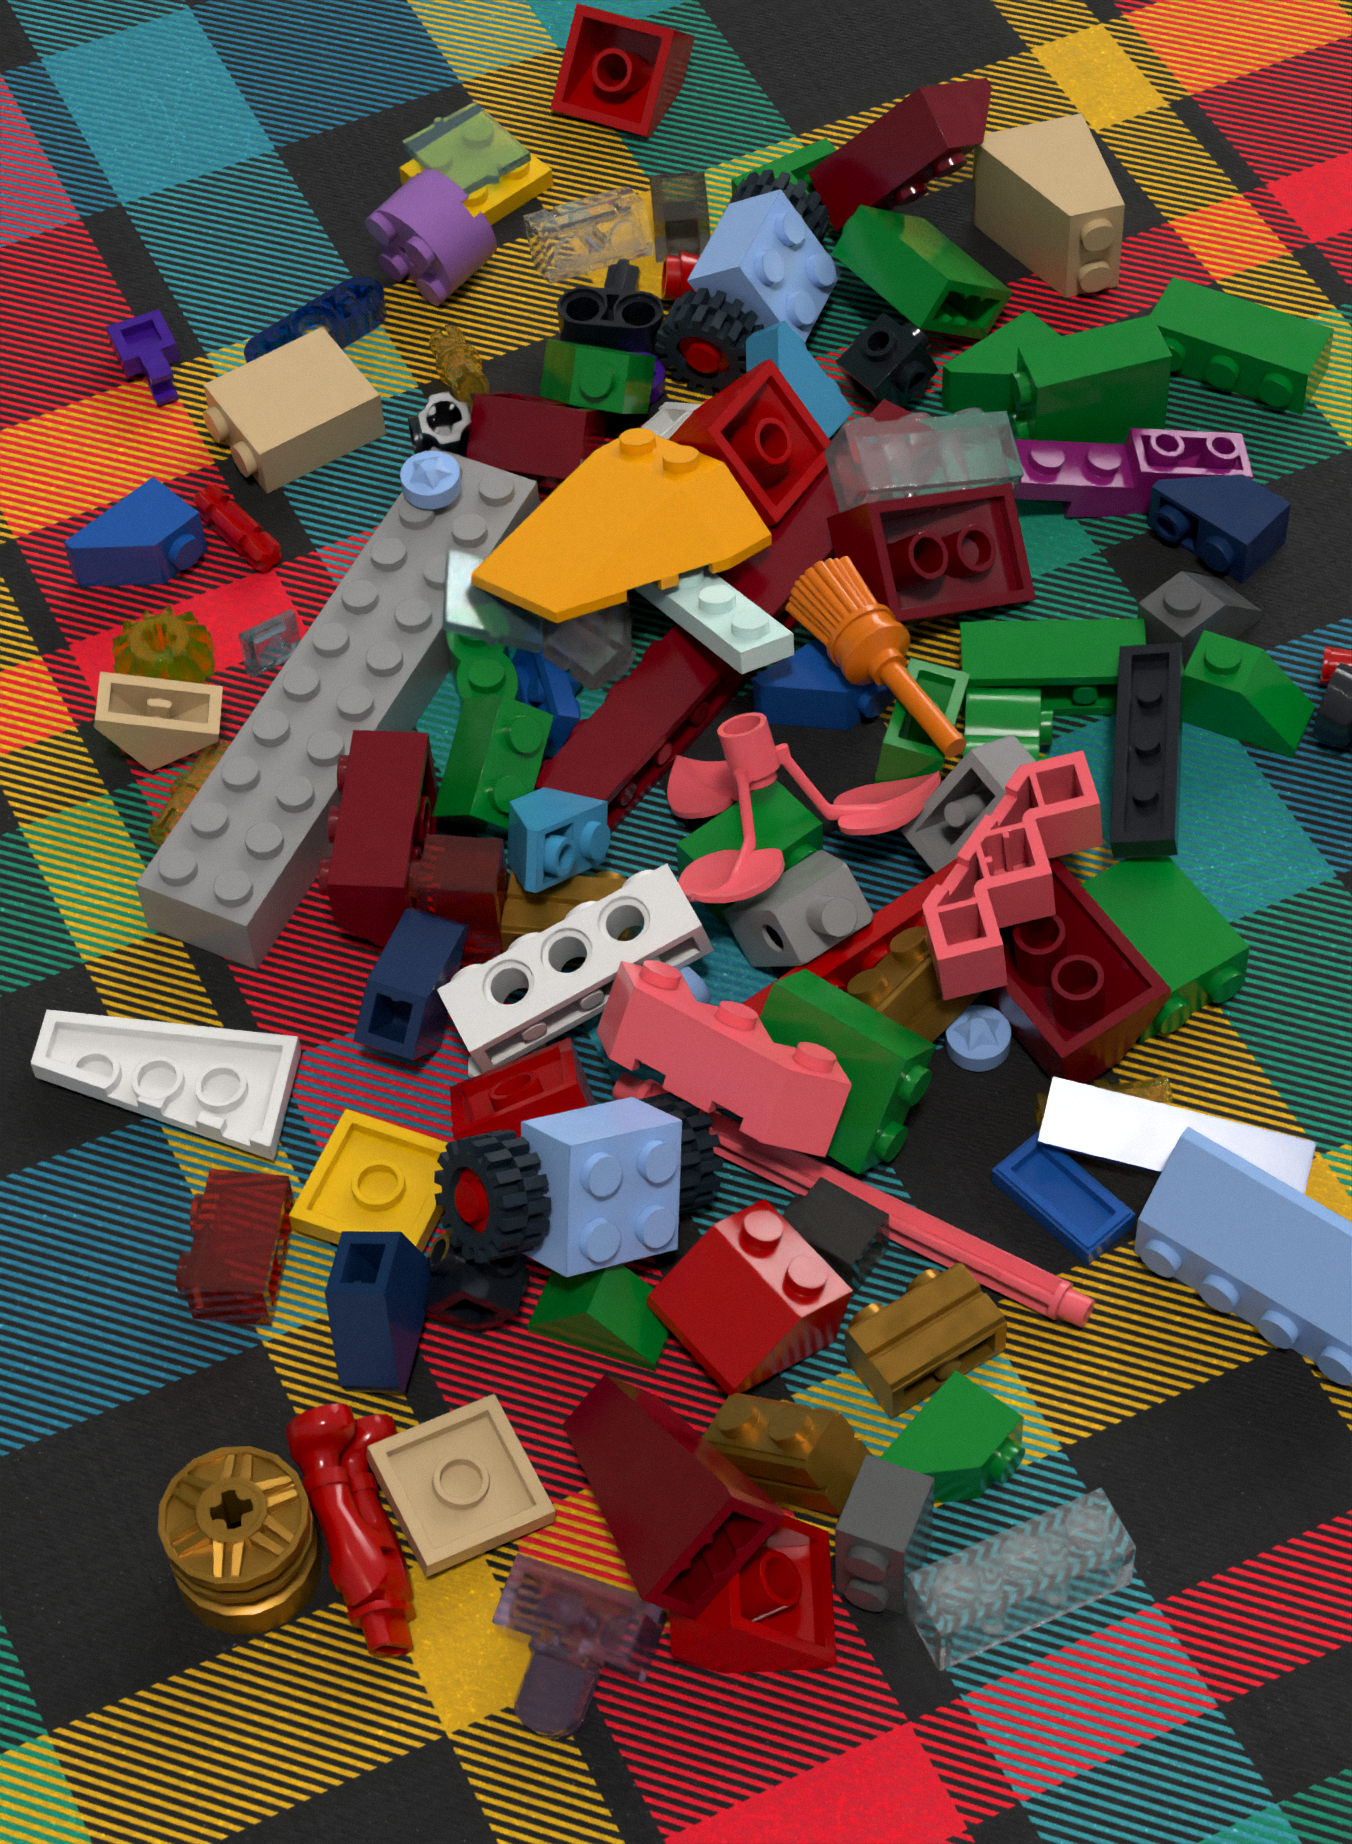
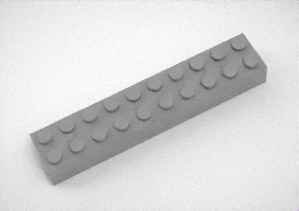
[136,447,540,970]

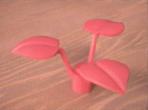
[667,712,941,903]

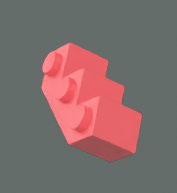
[922,750,1103,1001]
[596,960,852,1157]

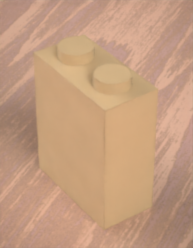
[203,326,386,494]

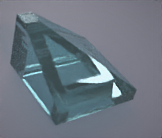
[238,609,301,678]

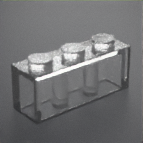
[824,408,1024,513]
[907,1488,1136,1672]

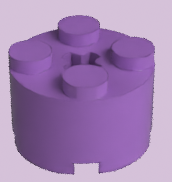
[365,169,497,306]

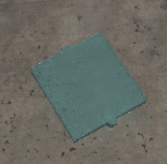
[402,101,531,195]
[442,549,544,653]

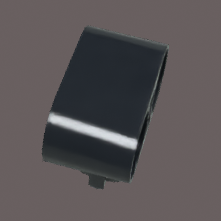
[557,258,664,359]

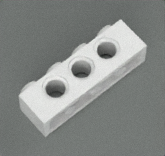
[437,863,714,1073]

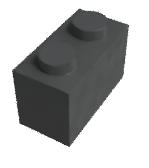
[835,1455,935,1615]

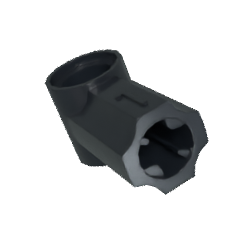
[408,392,471,457]

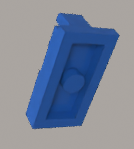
[511,625,584,758]

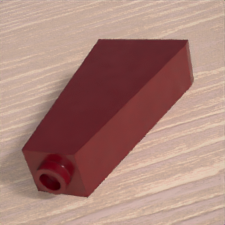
[563,1374,785,1620]

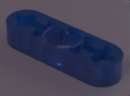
[244,276,387,363]

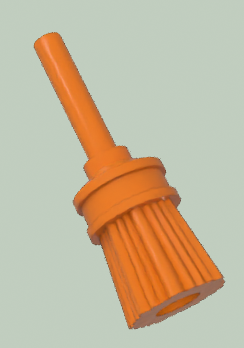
[785,556,966,758]

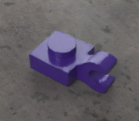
[106,309,180,406]

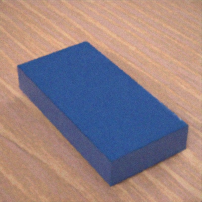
[991,1131,1136,1266]

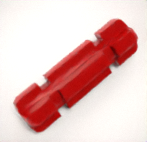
[194,485,283,572]

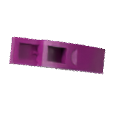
[1006,428,1253,517]

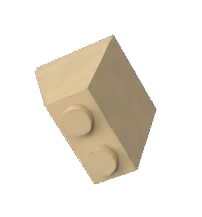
[971,113,1125,298]

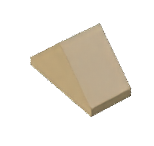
[94,672,223,771]

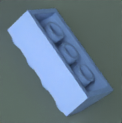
[1134,1126,1352,1385]

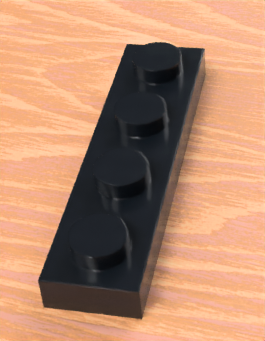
[1110,642,1185,858]

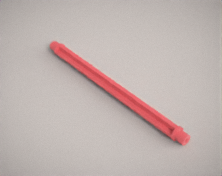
[612,1072,1095,1328]

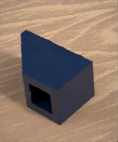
[1148,474,1291,584]
[353,907,470,1060]
[325,1231,431,1393]

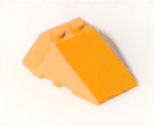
[471,428,772,623]

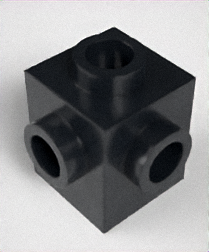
[836,312,939,408]
[424,1229,529,1333]

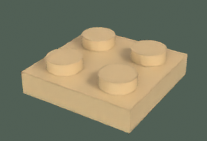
[366,1393,556,1577]

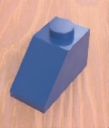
[64,477,208,587]
[753,638,895,730]

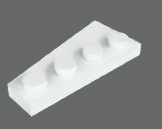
[31,1010,301,1161]

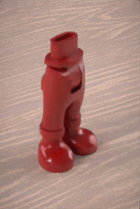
[285,1403,416,1657]

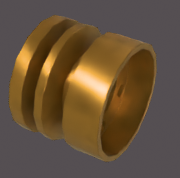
[158,1446,323,1635]

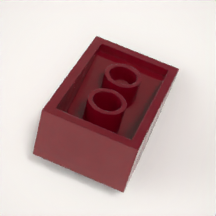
[827,483,1036,627]

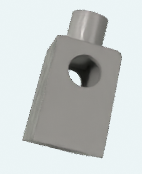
[722,850,874,967]

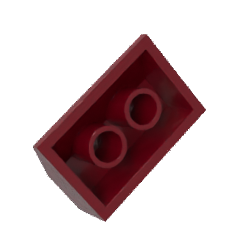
[808,78,992,232]
[319,730,439,948]
[981,857,1171,1084]

